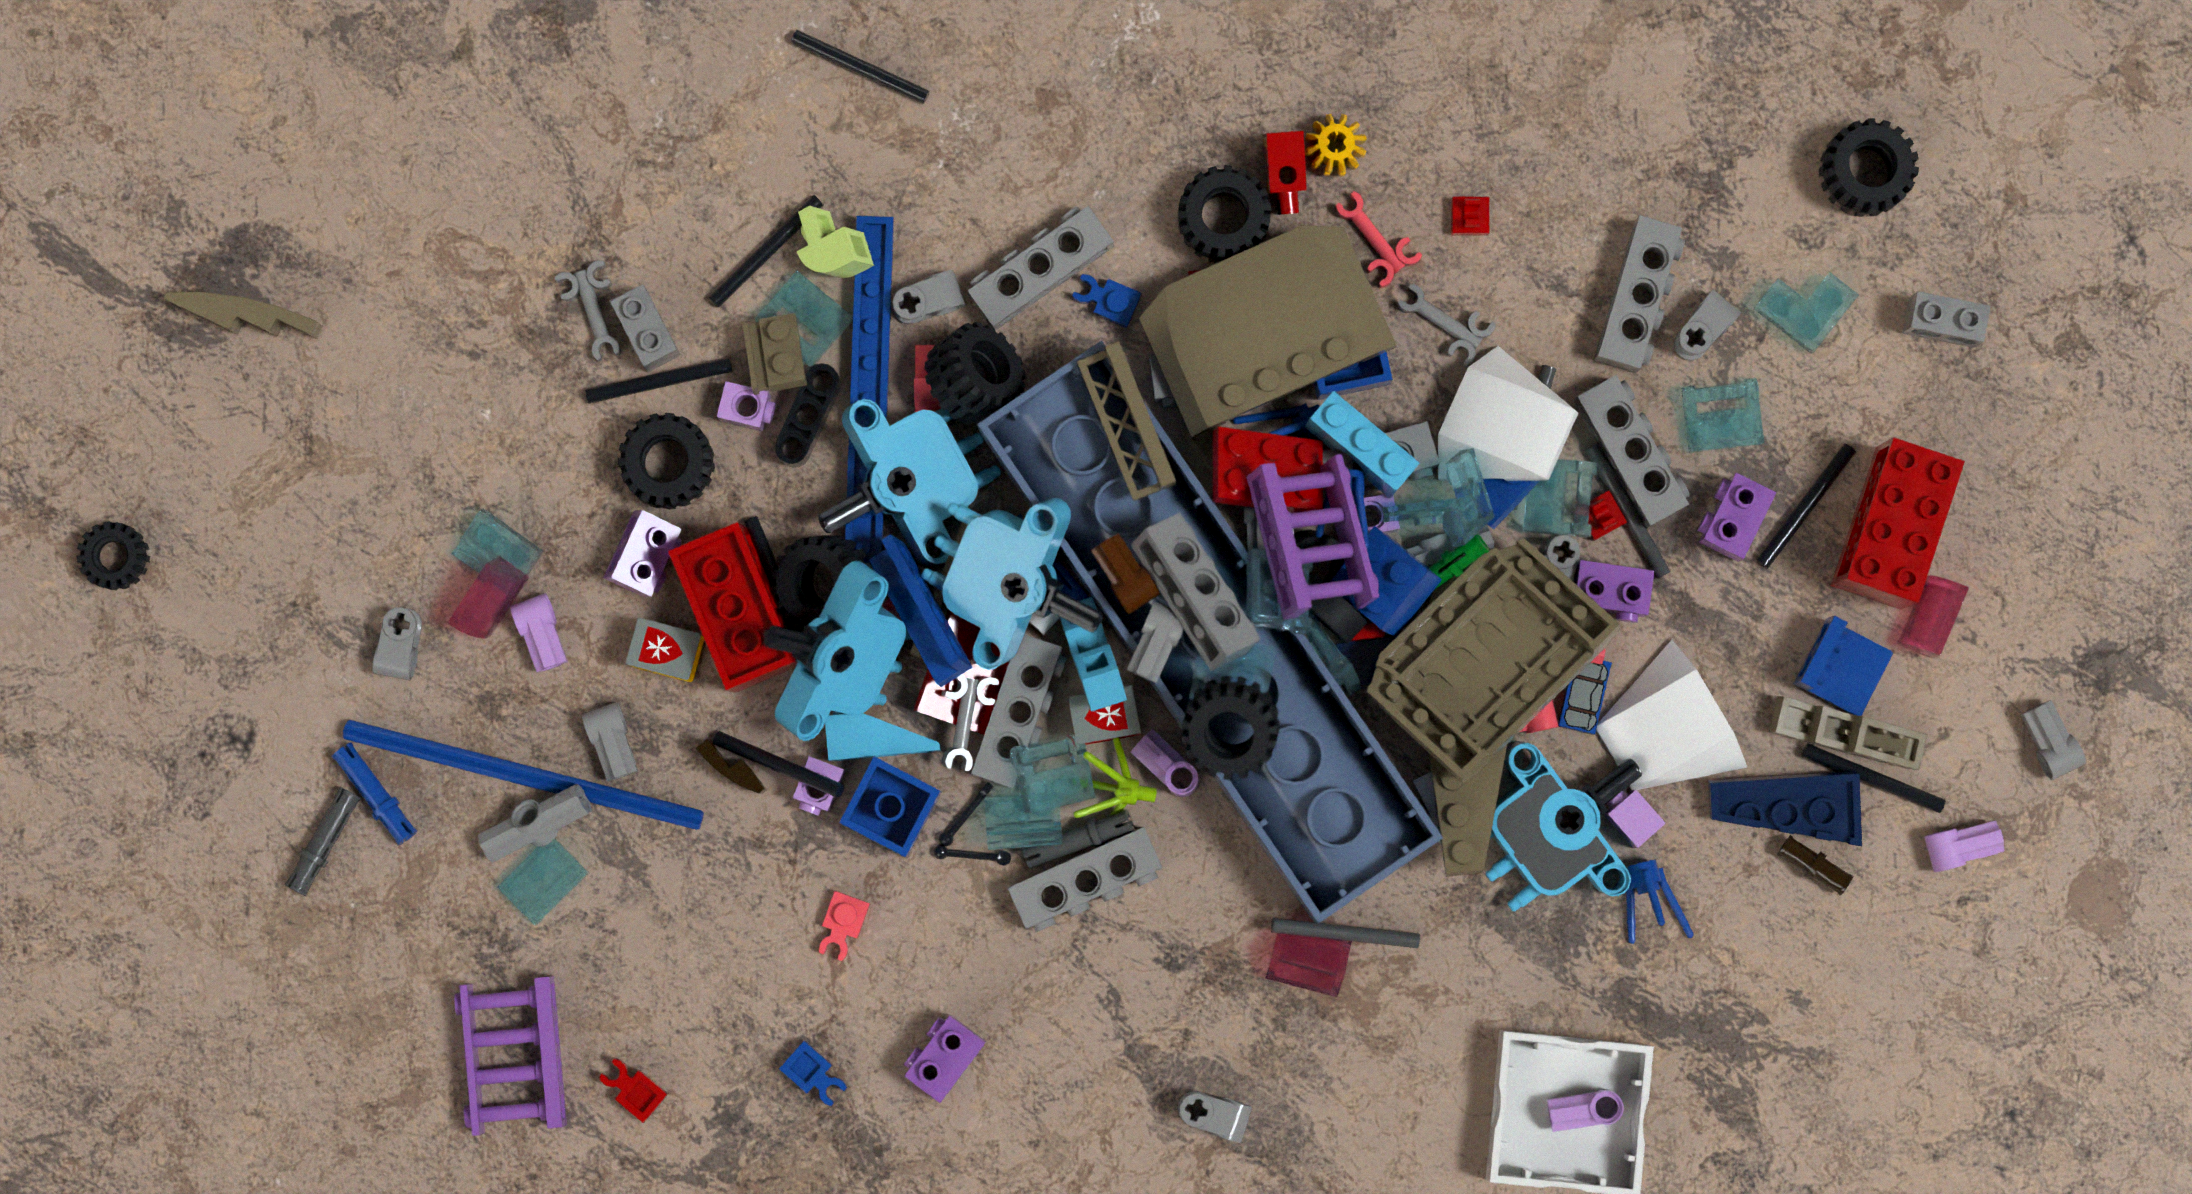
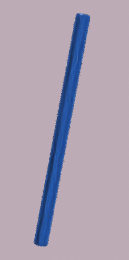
[343,720,704,830]

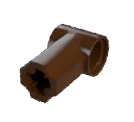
[1091,533,1160,615]

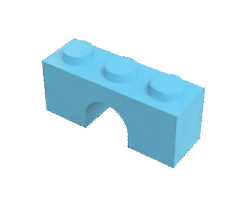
[1305,391,1420,498]
[1059,597,1127,712]

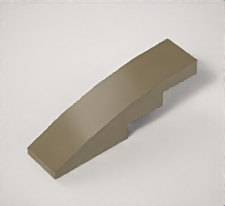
[163,292,323,339]
[1769,696,1928,770]

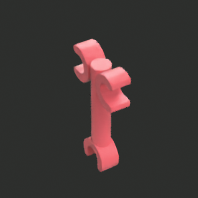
[1335,191,1422,288]

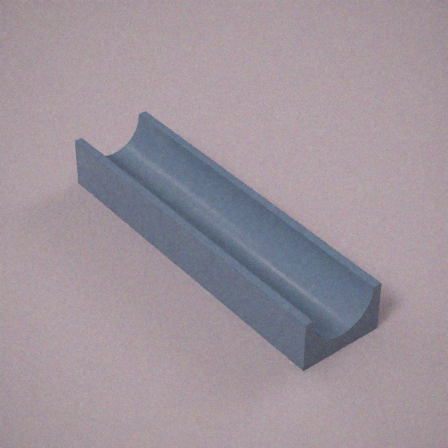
[978,340,1443,924]

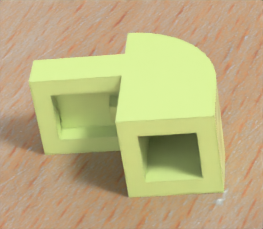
[797,206,874,278]

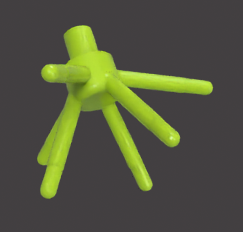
[1073,737,1157,818]

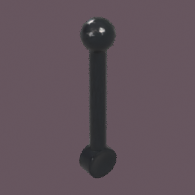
[939,782,994,846]
[933,845,1011,866]

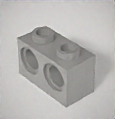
[610,284,681,372]
[1902,291,1991,348]

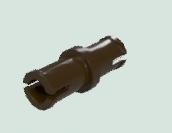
[1777,835,1854,896]

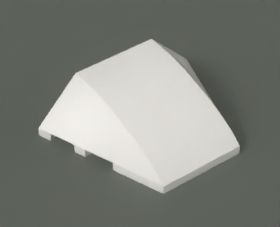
[1438,346,1578,481]
[1596,639,1747,790]

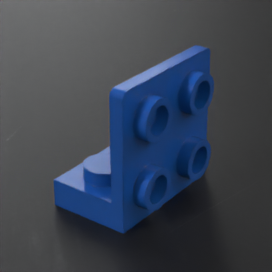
[1793,615,1893,716]

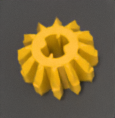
[1305,114,1367,177]

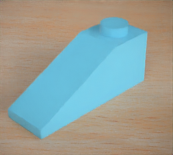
[825,711,941,762]

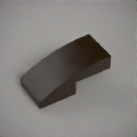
[695,739,767,794]

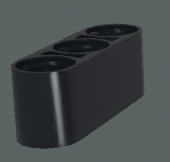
[775,363,841,468]

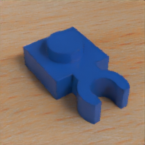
[1072,274,1142,328]
[779,1040,848,1106]

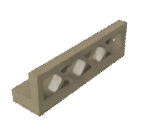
[1077,341,1176,502]

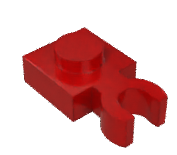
[599,1058,669,1123]

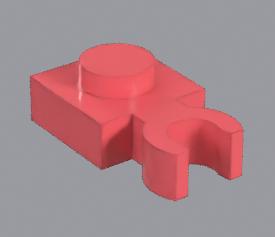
[819,891,870,961]

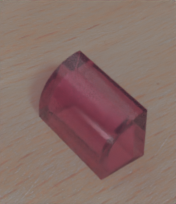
[447,556,530,639]
[1897,575,1969,658]
[1265,933,1352,997]

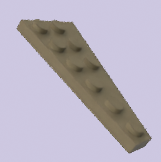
[1428,745,1507,877]

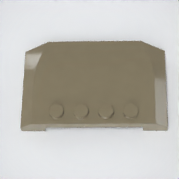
[1139,225,1397,438]
[1367,538,1620,784]

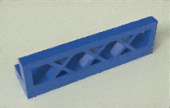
[869,534,973,687]

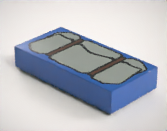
[1558,660,1612,735]

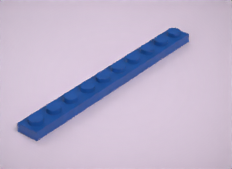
[845,216,894,571]

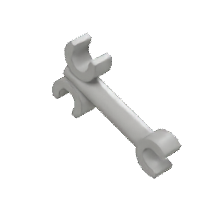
[554,260,621,362]
[1397,284,1496,368]
[941,674,999,771]

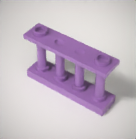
[1247,454,1379,620]
[454,976,567,1136]

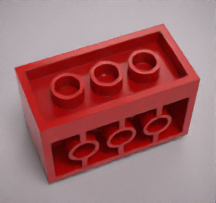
[1830,437,1965,610]
[668,522,798,693]

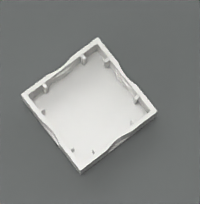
[1485,1030,1654,1194]

